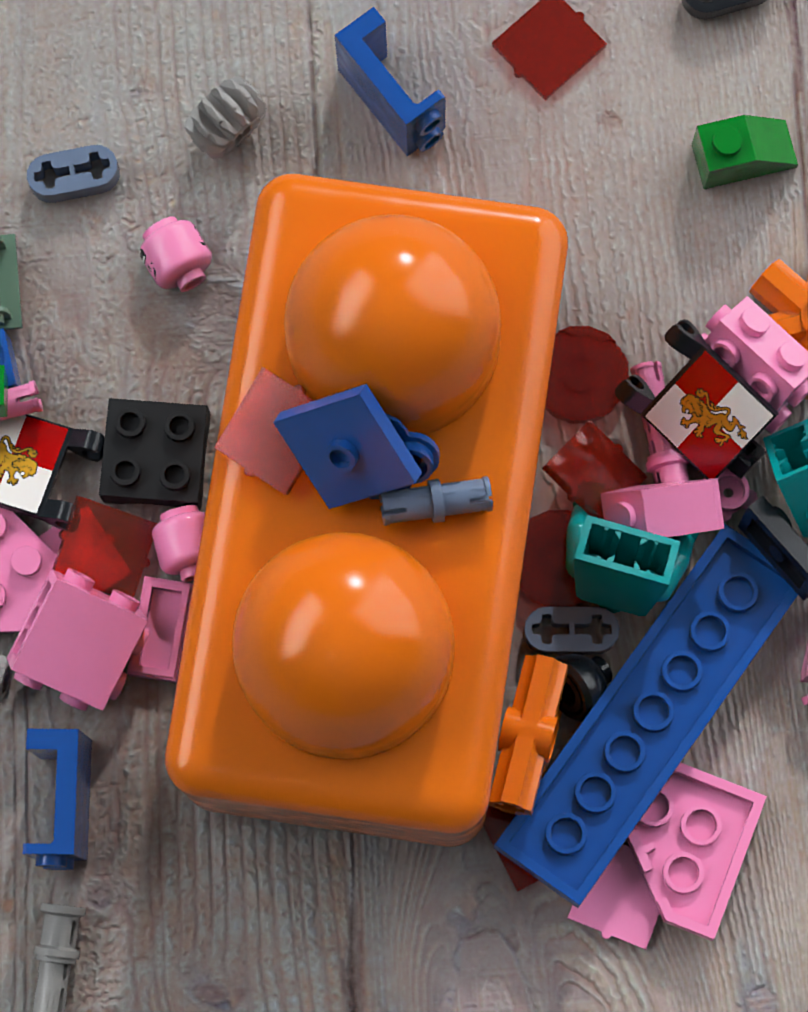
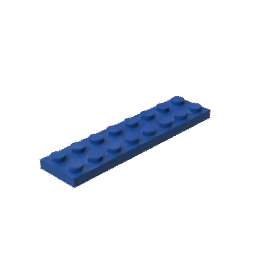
[494,524,798,908]

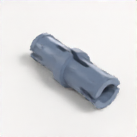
[379,476,493,526]

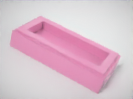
[127,576,193,683]

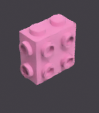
[701,296,808,435]
[6,568,149,711]

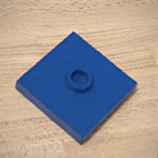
[273,384,422,509]

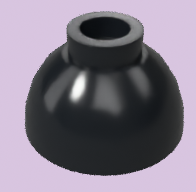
[555,654,613,722]

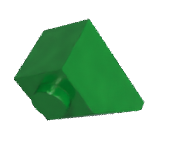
[692,115,798,189]

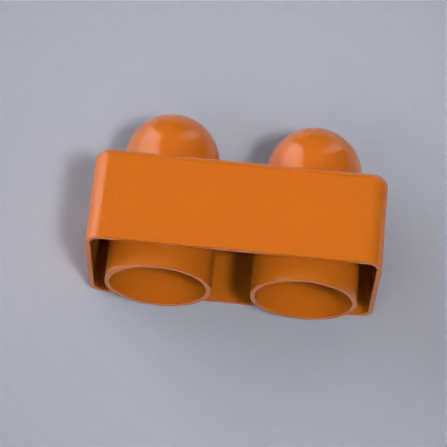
[165,174,568,847]

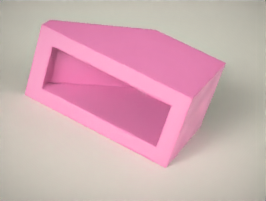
[601,478,724,537]

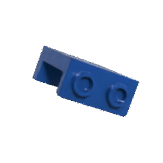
[334,7,446,156]
[22,728,92,870]

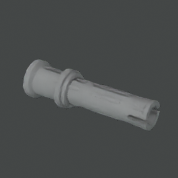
[32,903,86,1012]

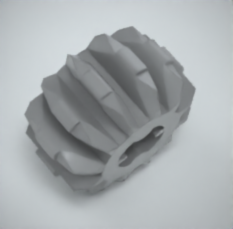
[185,76,267,159]

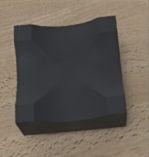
[99,398,211,510]

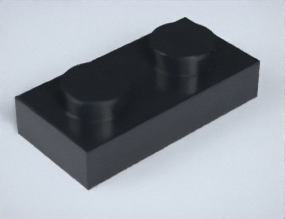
[738,496,808,601]

